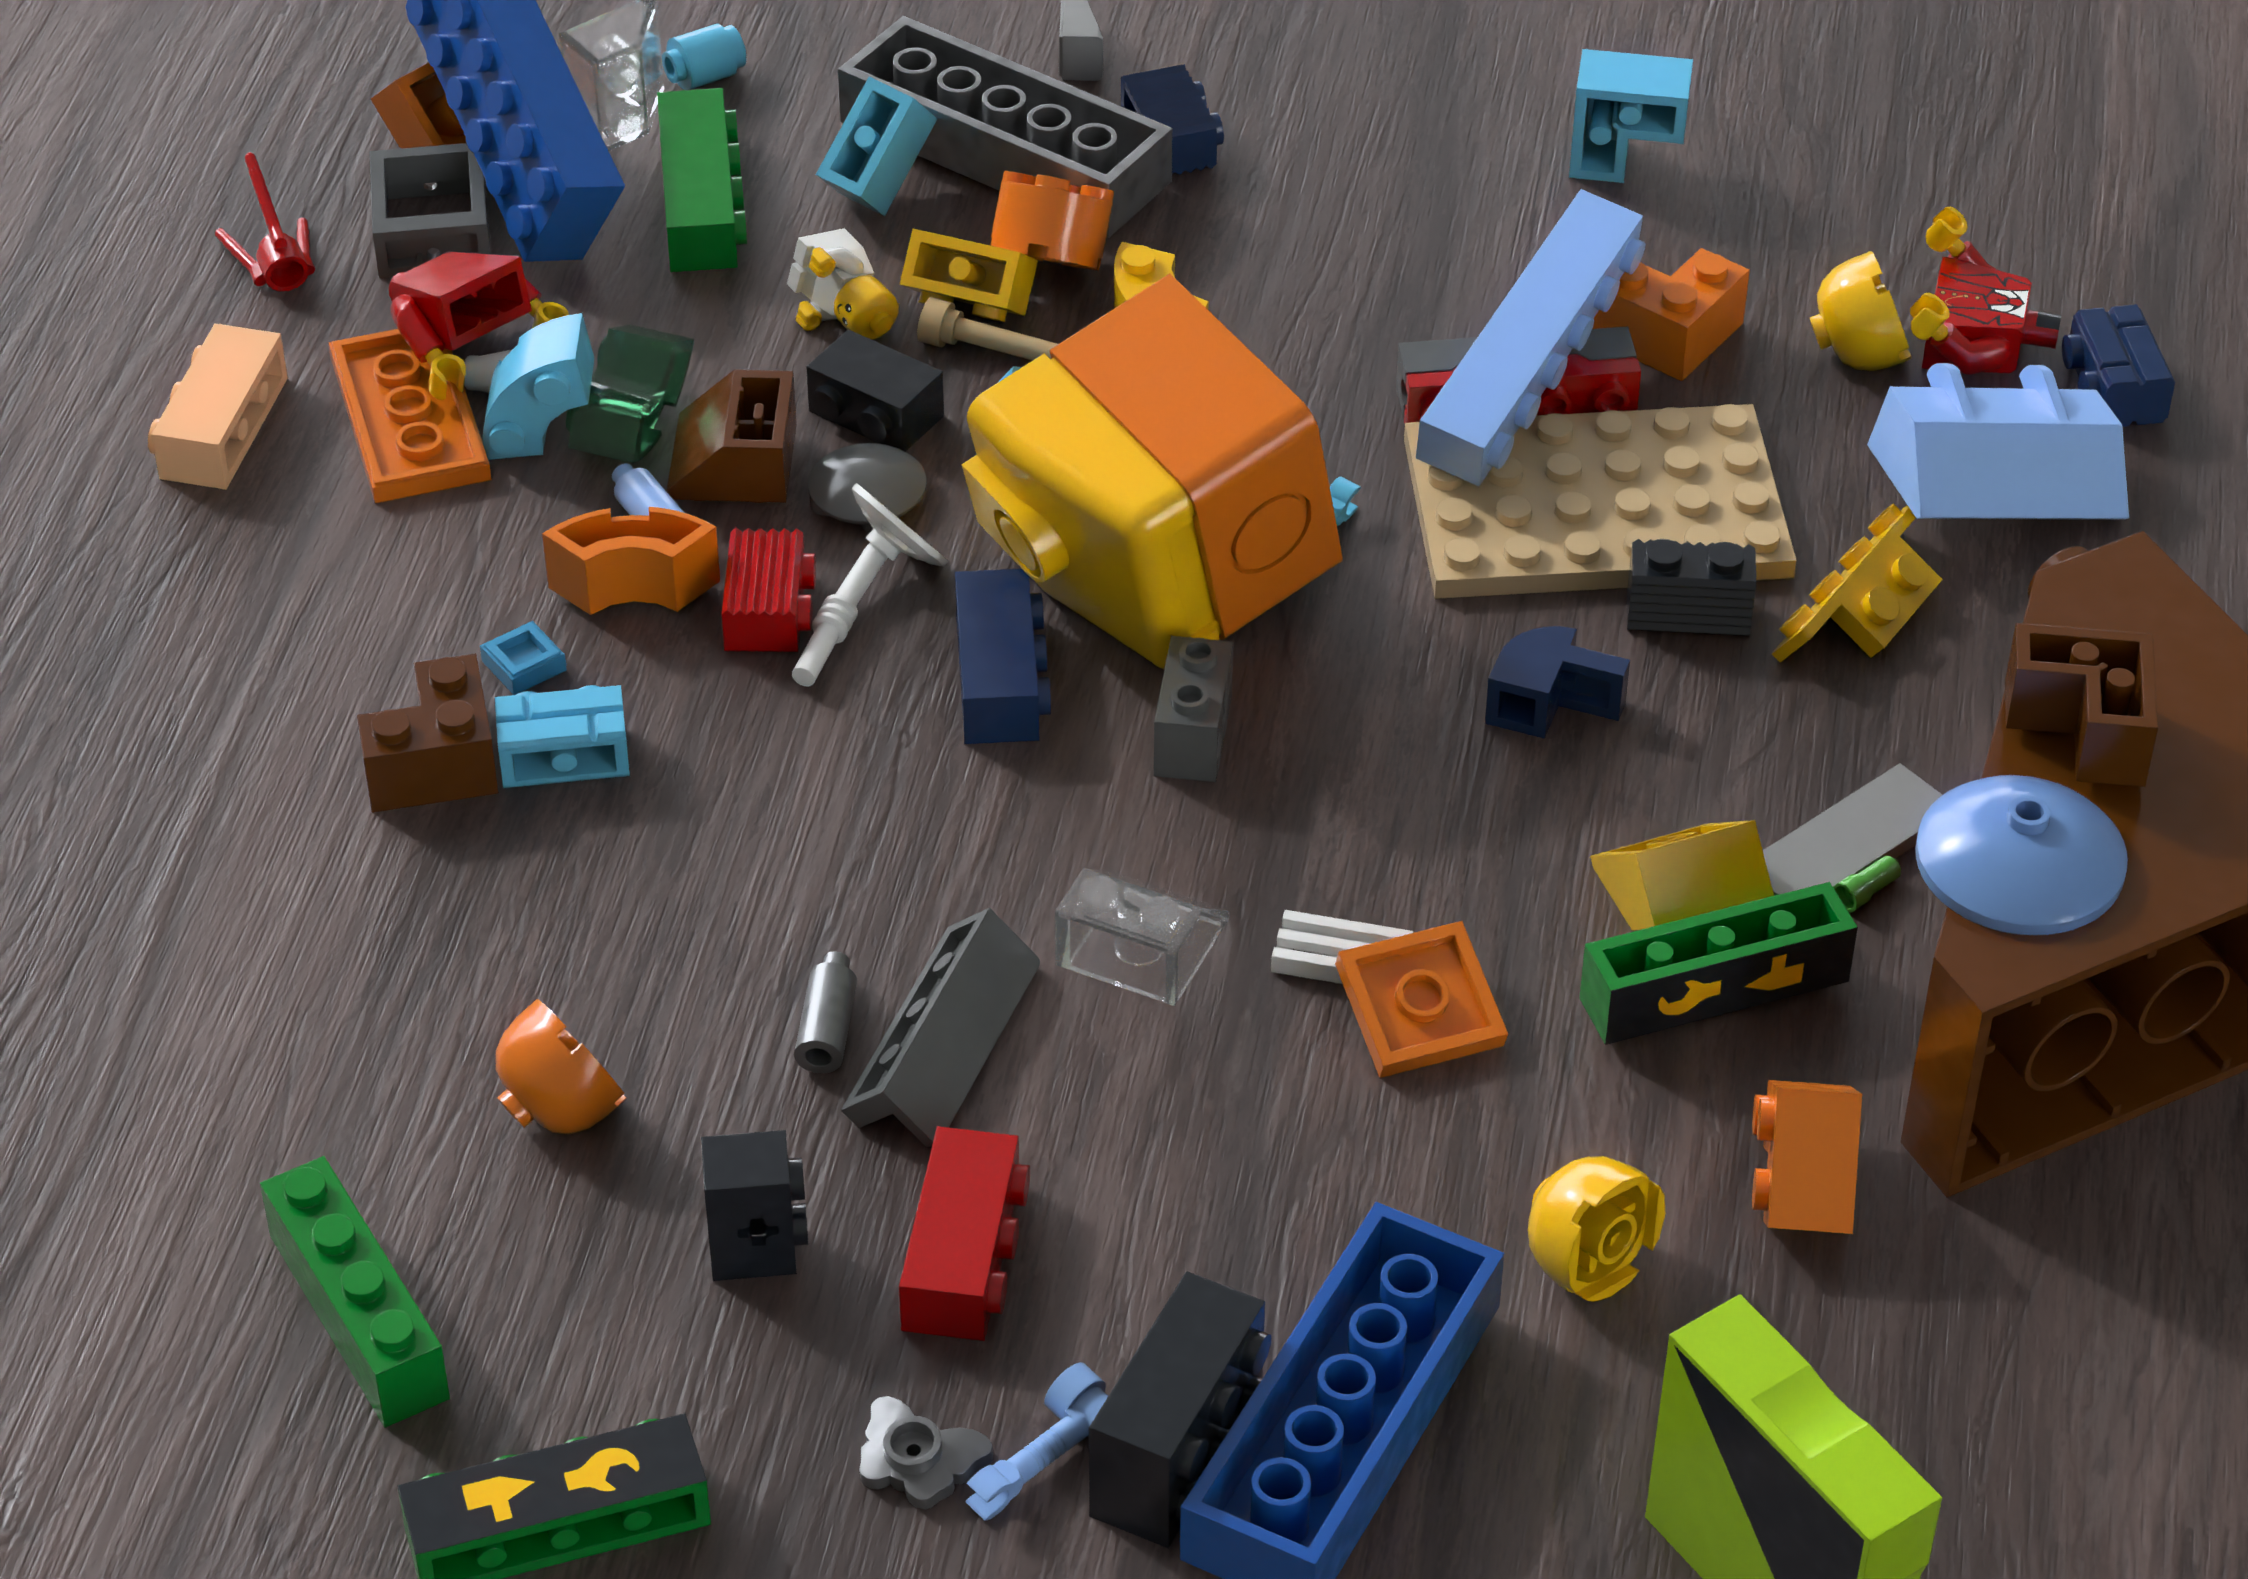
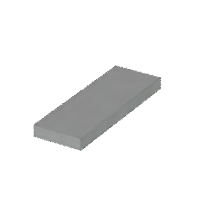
[1763,763,1942,896]

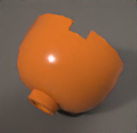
[496,999,627,1134]

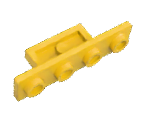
[1771,503,1943,663]

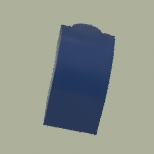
[1485,626,1630,739]

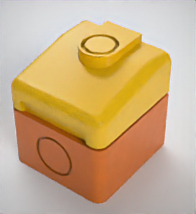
[961,273,1343,669]

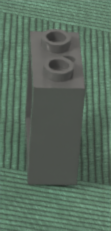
[369,143,491,278]

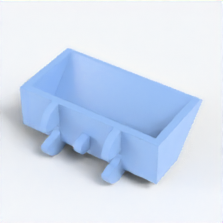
[1867,363,2129,520]

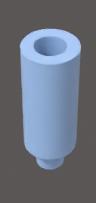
[612,463,685,516]

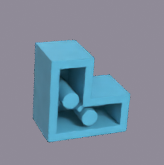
[1569,49,1693,183]

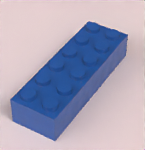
[405,0,625,262]
[1180,1202,1504,1579]

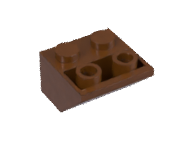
[667,369,797,503]

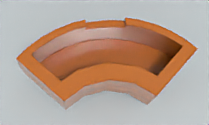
[542,507,720,615]

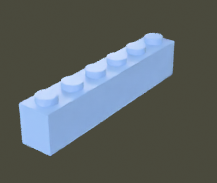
[1416,189,1646,486]

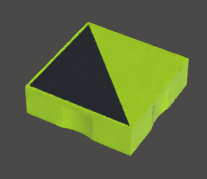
[1645,1294,1942,1579]

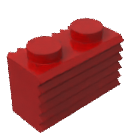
[722,528,816,652]

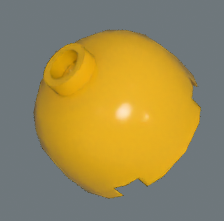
[1809,251,1912,371]
[1528,1156,1666,1302]

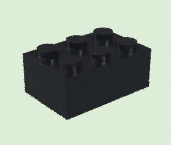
[1089,1271,1271,1548]

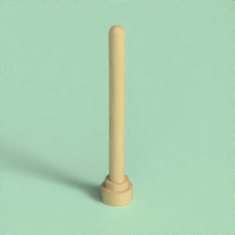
[917,297,1058,361]

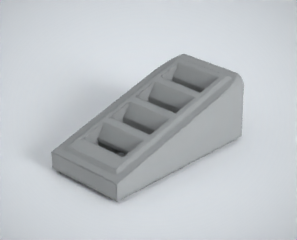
[1059,0,1103,81]

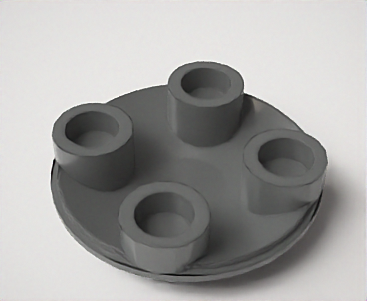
[808,443,927,533]

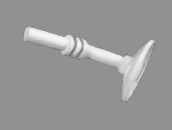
[792,483,949,686]

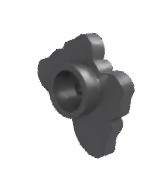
[859,1396,993,1509]

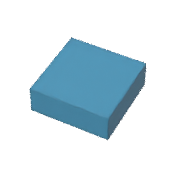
[480,621,567,695]

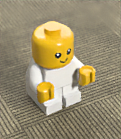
[787,228,899,340]

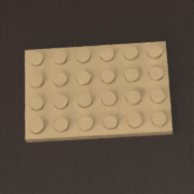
[1404,404,1797,599]

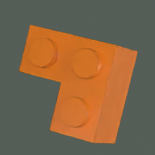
[1592,248,1750,381]
[1752,1080,1862,1234]

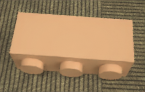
[148,324,288,490]

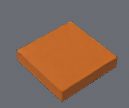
[1335,921,1508,1078]

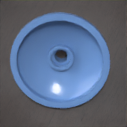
[1915,775,2128,935]

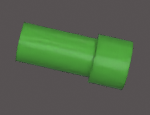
[1833,856,1901,913]

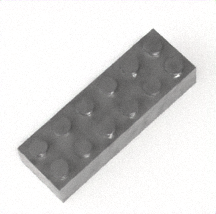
[838,16,1172,238]

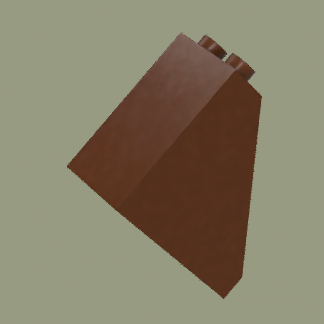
[1900,531,2248,1198]

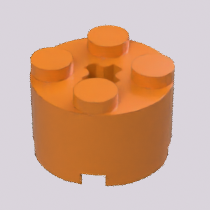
[990,171,1114,270]

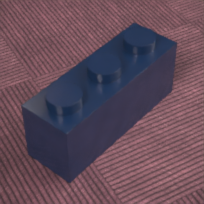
[955,569,1051,744]

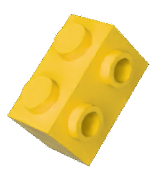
[900,229,1038,322]

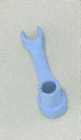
[965,1362,1108,1521]

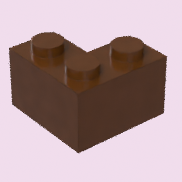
[2005,623,2158,787]
[357,653,499,813]

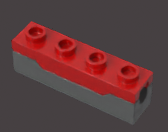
[1396,326,1641,424]

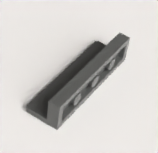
[841,907,1040,1147]

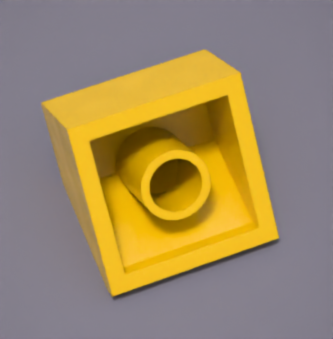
[1590,820,1774,930]

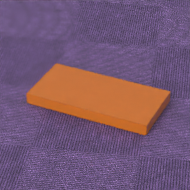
[328,329,492,503]

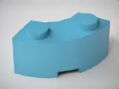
[482,313,595,460]

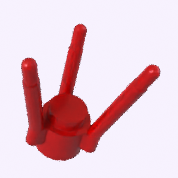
[215,152,315,292]

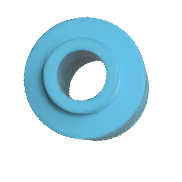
[662,24,746,90]

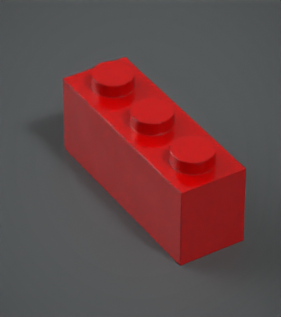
[899,1126,1030,1341]

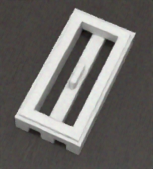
[1271,910,1413,984]

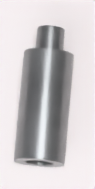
[794,951,857,1073]

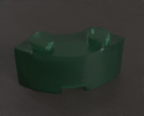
[566,324,694,463]

